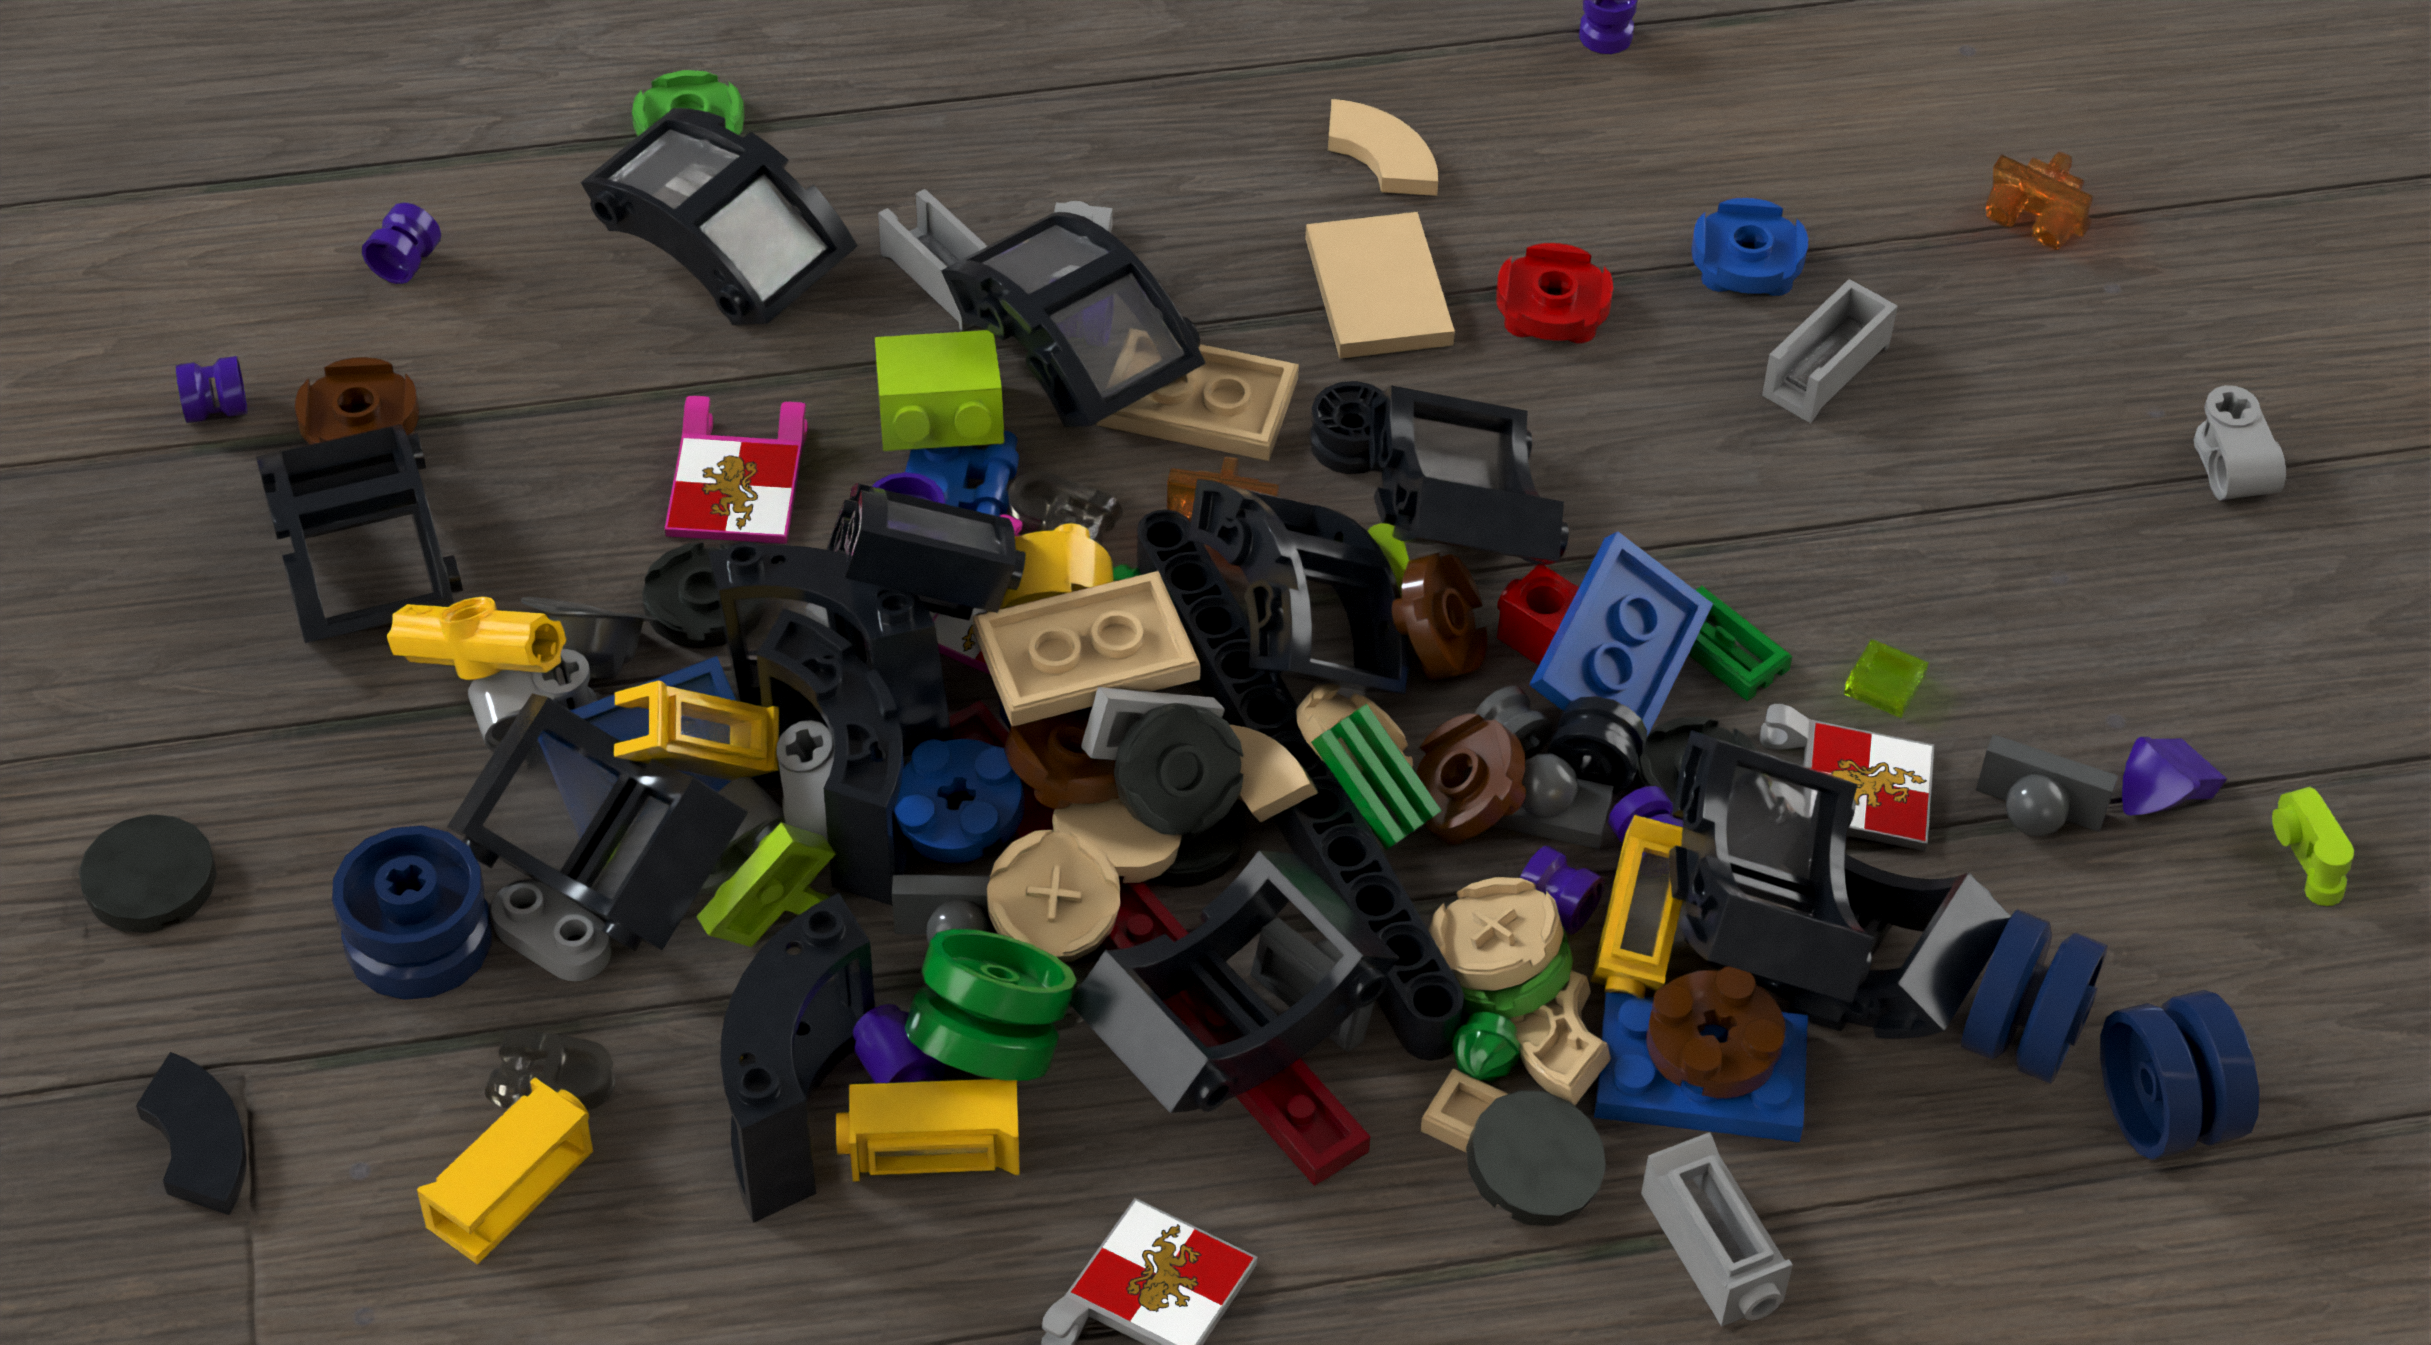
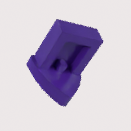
[2122,737,2227,816]

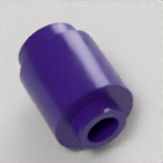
[853,1004,946,1084]

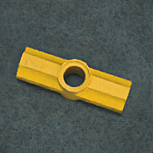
[387,597,567,680]

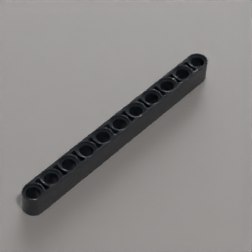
[1137,509,1464,1061]

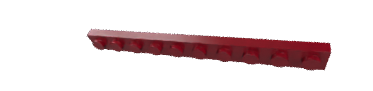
[949,701,1371,1186]

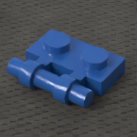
[905,431,1020,516]

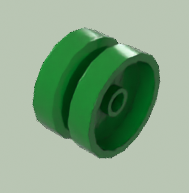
[905,929,1077,1081]

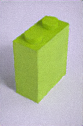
[875,330,1005,451]

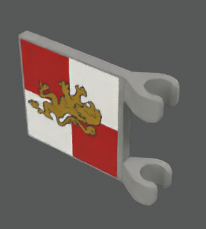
[1760,704,1934,851]
[1041,1198,1258,1345]

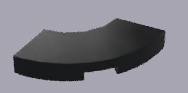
[136,1052,247,1215]

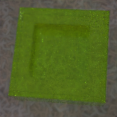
[1844,639,1929,718]

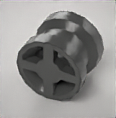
[1474,685,1553,760]

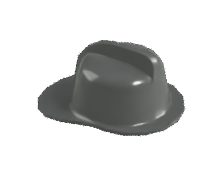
[521,597,655,678]

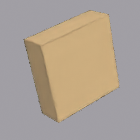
[1421,1068,1508,1152]

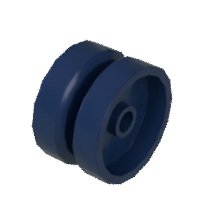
[332,825,492,1000]
[1961,909,2108,1084]
[2100,990,2259,1160]

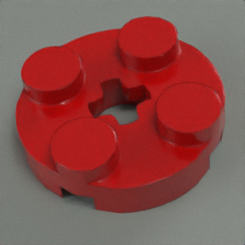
[1496,243,1613,343]

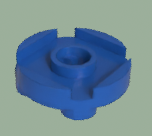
[1691,198,1808,296]
[893,739,1025,863]

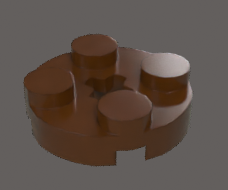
[295,357,419,444]
[1392,552,1487,681]
[1004,710,1119,809]
[1414,714,1526,845]
[1646,966,1786,1098]

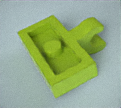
[696,822,835,947]

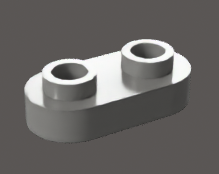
[491,880,611,981]

